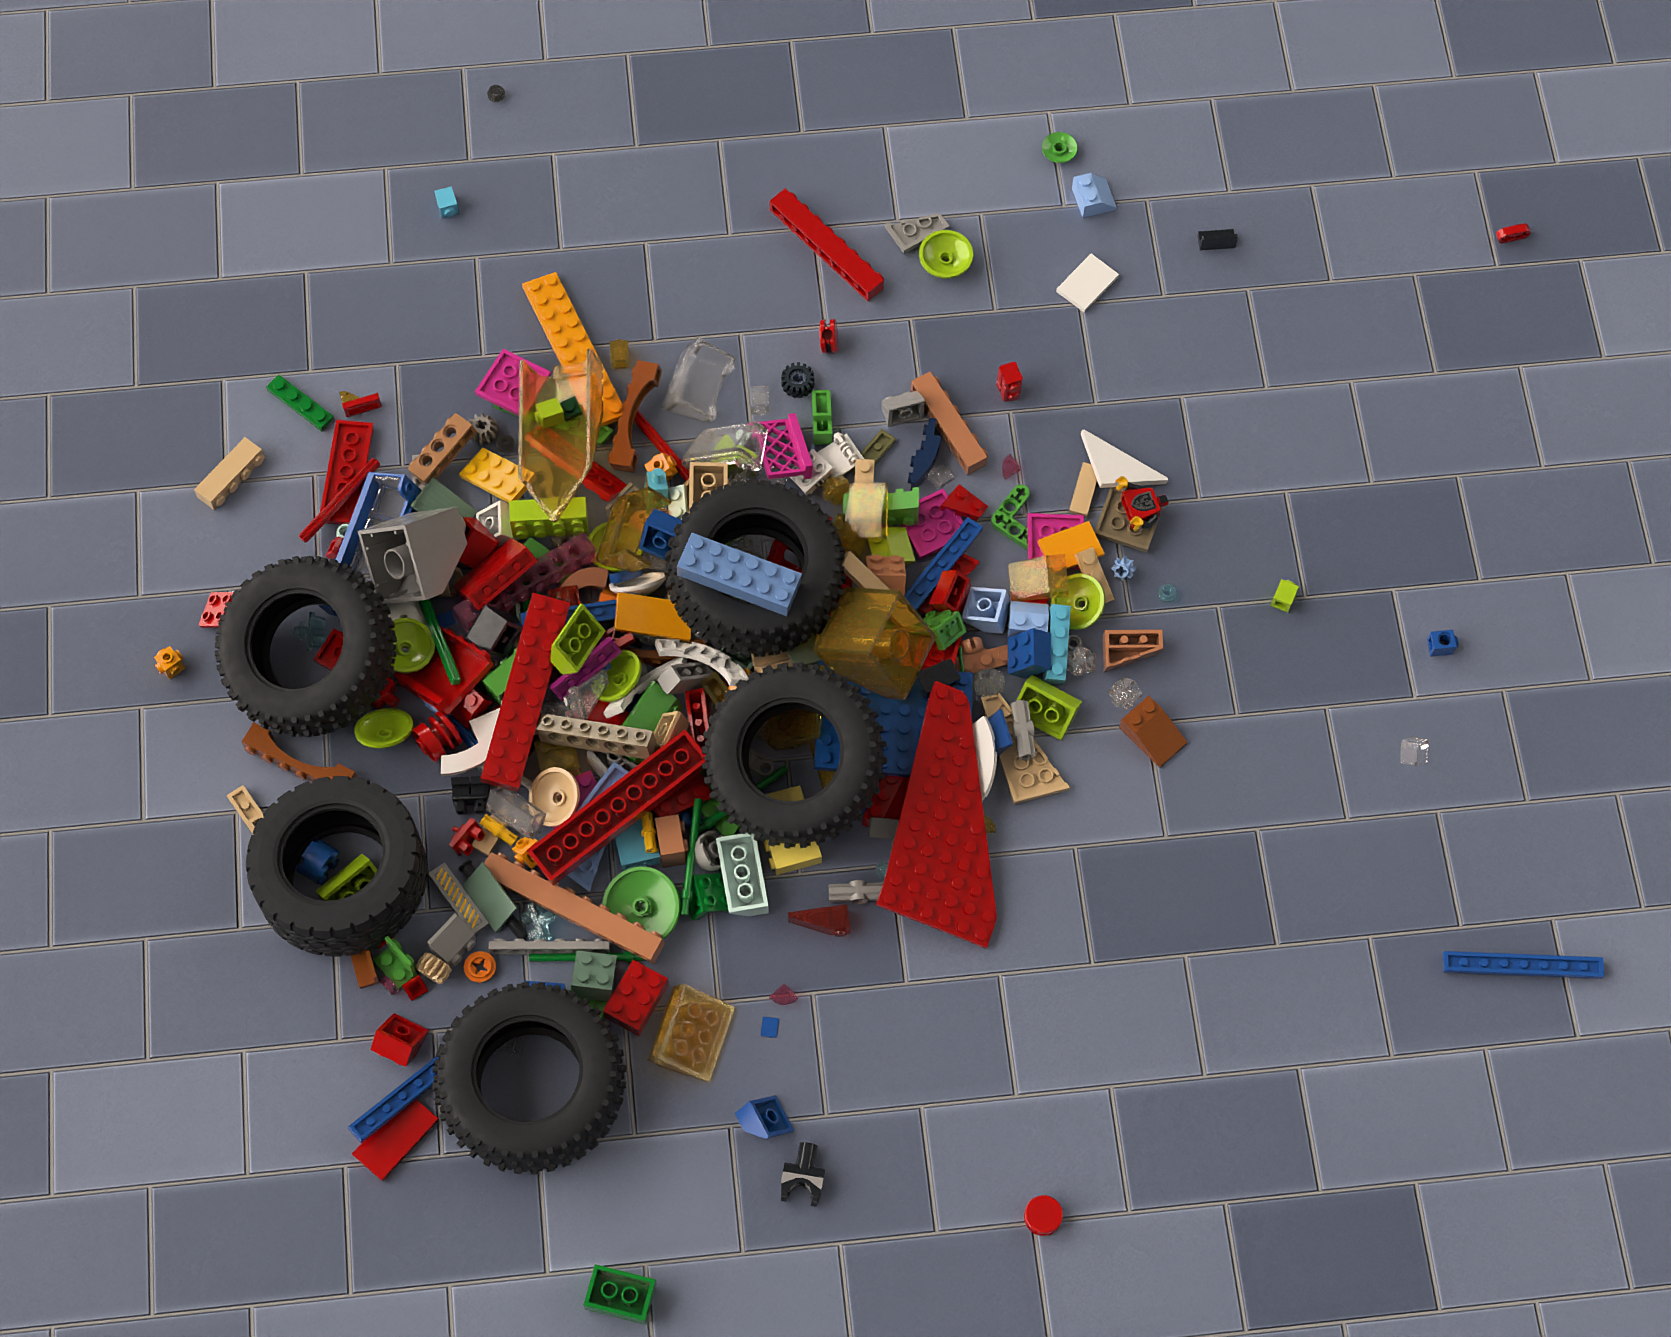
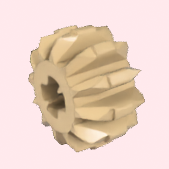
[416,953,452,984]

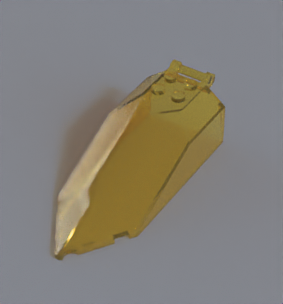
[518,348,603,523]

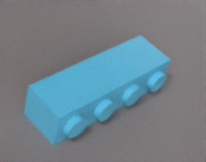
[1043,604,1071,685]

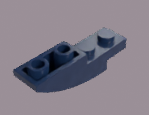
[908,418,941,491]

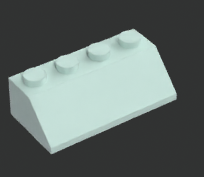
[716,833,769,916]

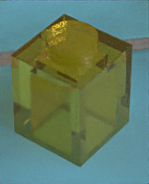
[610,339,630,369]

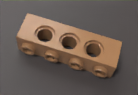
[408,413,477,486]

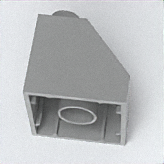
[358,507,467,604]

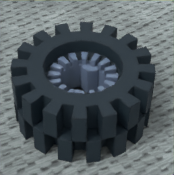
[781,362,814,398]

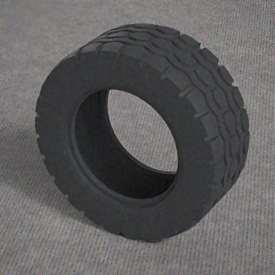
[246,776,428,957]

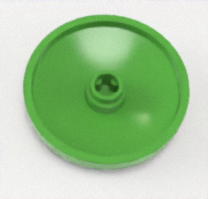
[602,866,681,940]

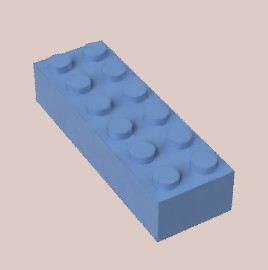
[677,533,802,616]

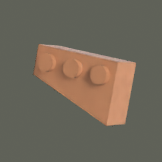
[1102,630,1163,672]

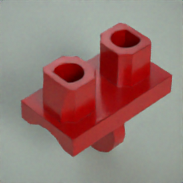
[449,818,486,856]

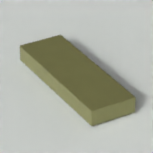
[849,429,896,475]

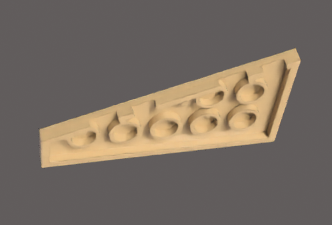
[980,692,1070,804]

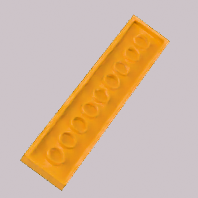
[522,272,623,430]

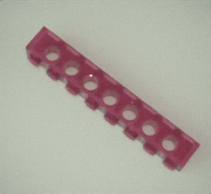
[453,532,597,633]

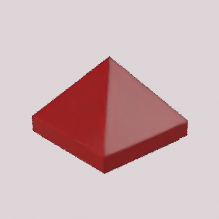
[402,975,428,1001]

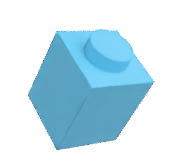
[434,186,459,218]

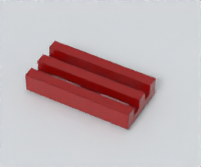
[342,393,382,417]

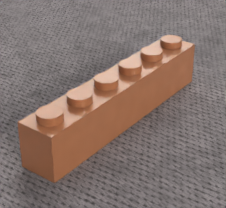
[911,371,988,475]

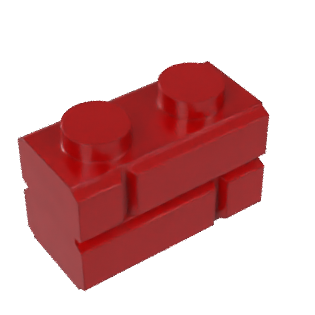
[996,361,1023,402]

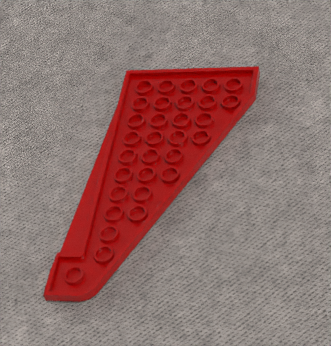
[876,681,997,948]

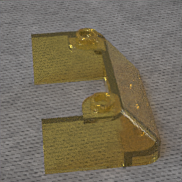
[596,486,671,572]

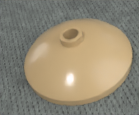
[529,767,580,827]

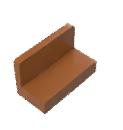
[350,949,379,989]

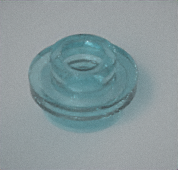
[1158,584,1177,602]

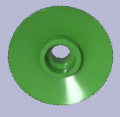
[1042,132,1077,163]

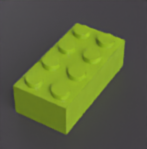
[509,497,589,539]

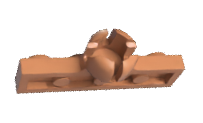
[955,637,1008,673]

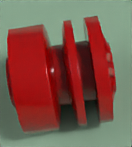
[411,711,463,763]

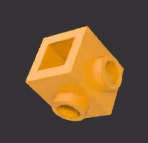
[644,453,678,481]
[154,646,185,679]
[512,836,538,869]

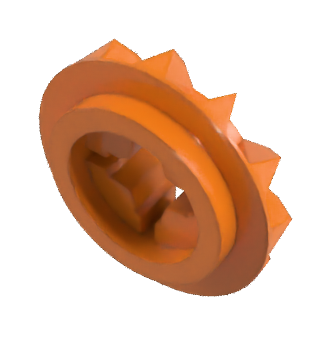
[464,951,496,983]

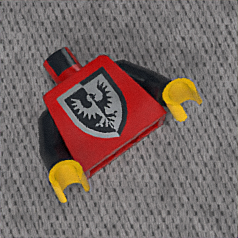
[1115,476,1168,531]

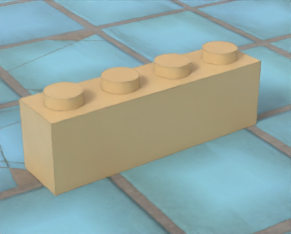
[194,437,265,510]

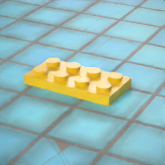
[459,447,537,503]

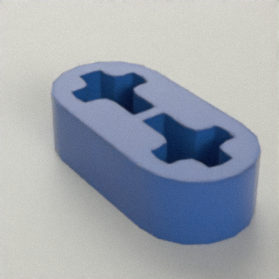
[608,565,642,584]

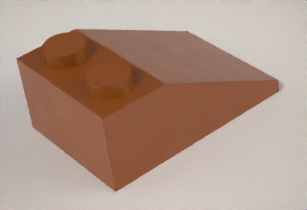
[1119,695,1187,768]

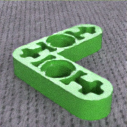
[991,485,1030,550]

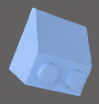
[1072,173,1117,218]
[962,587,1012,634]
[1007,601,1049,637]

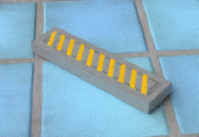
[428,862,489,935]

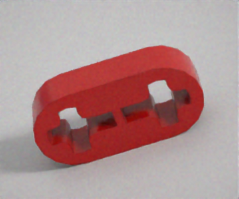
[1496,223,1531,243]

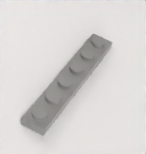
[488,939,610,955]

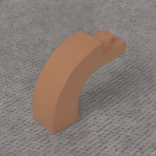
[555,567,609,606]

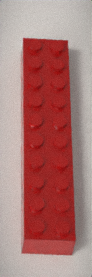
[480,593,570,792]
[527,729,706,886]

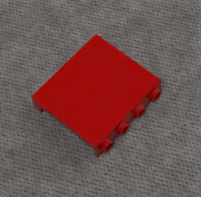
[453,538,538,611]
[393,626,494,715]

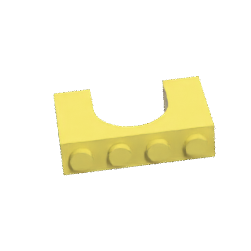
[763,785,822,875]

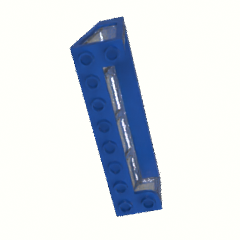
[318,472,422,617]

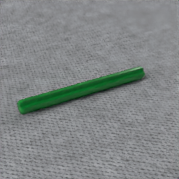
[419,599,461,685]

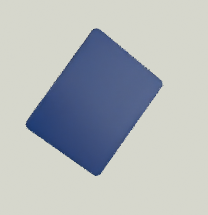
[436,611,456,628]
[761,1017,779,1038]

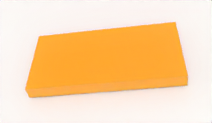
[614,592,691,642]

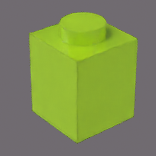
[534,397,565,429]
[1270,579,1299,613]

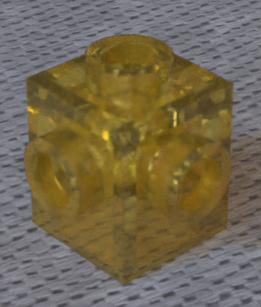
[821,475,852,505]

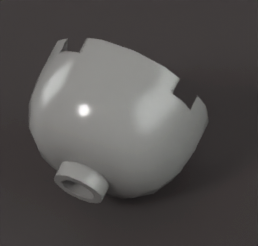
[695,830,723,871]

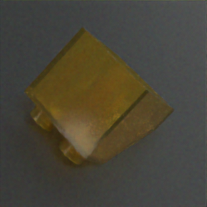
[813,587,936,700]

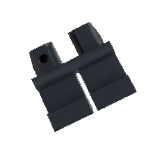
[451,776,490,815]

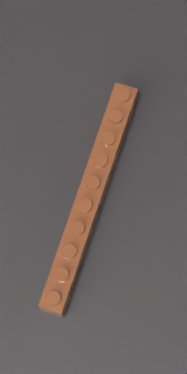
[484,852,665,964]

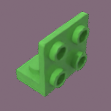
[909,610,967,650]
[373,936,417,991]

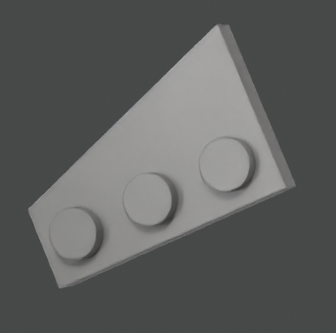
[885,213,949,254]

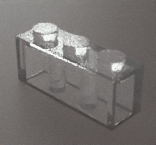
[486,787,546,839]

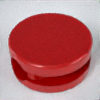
[819,319,839,354]
[1024,1195,1063,1236]

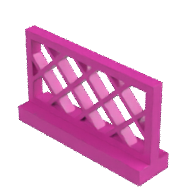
[751,413,813,479]

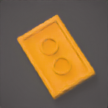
[1037,521,1105,575]

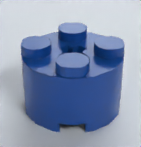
[296,838,340,885]

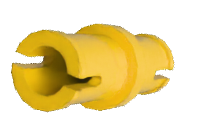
[641,812,658,853]
[479,813,518,846]

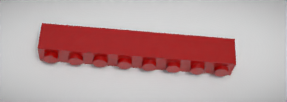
[769,188,884,301]

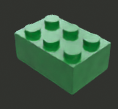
[583,1264,657,1325]

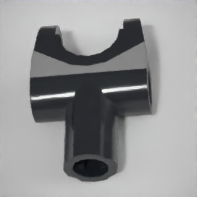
[781,1142,825,1207]

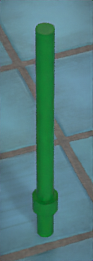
[689,765,788,834]
[680,799,703,916]
[529,951,646,963]

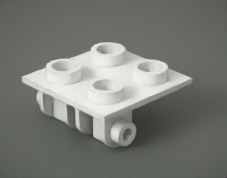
[817,432,864,480]
[789,449,834,495]

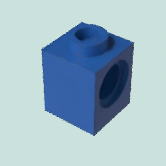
[1427,630,1458,657]

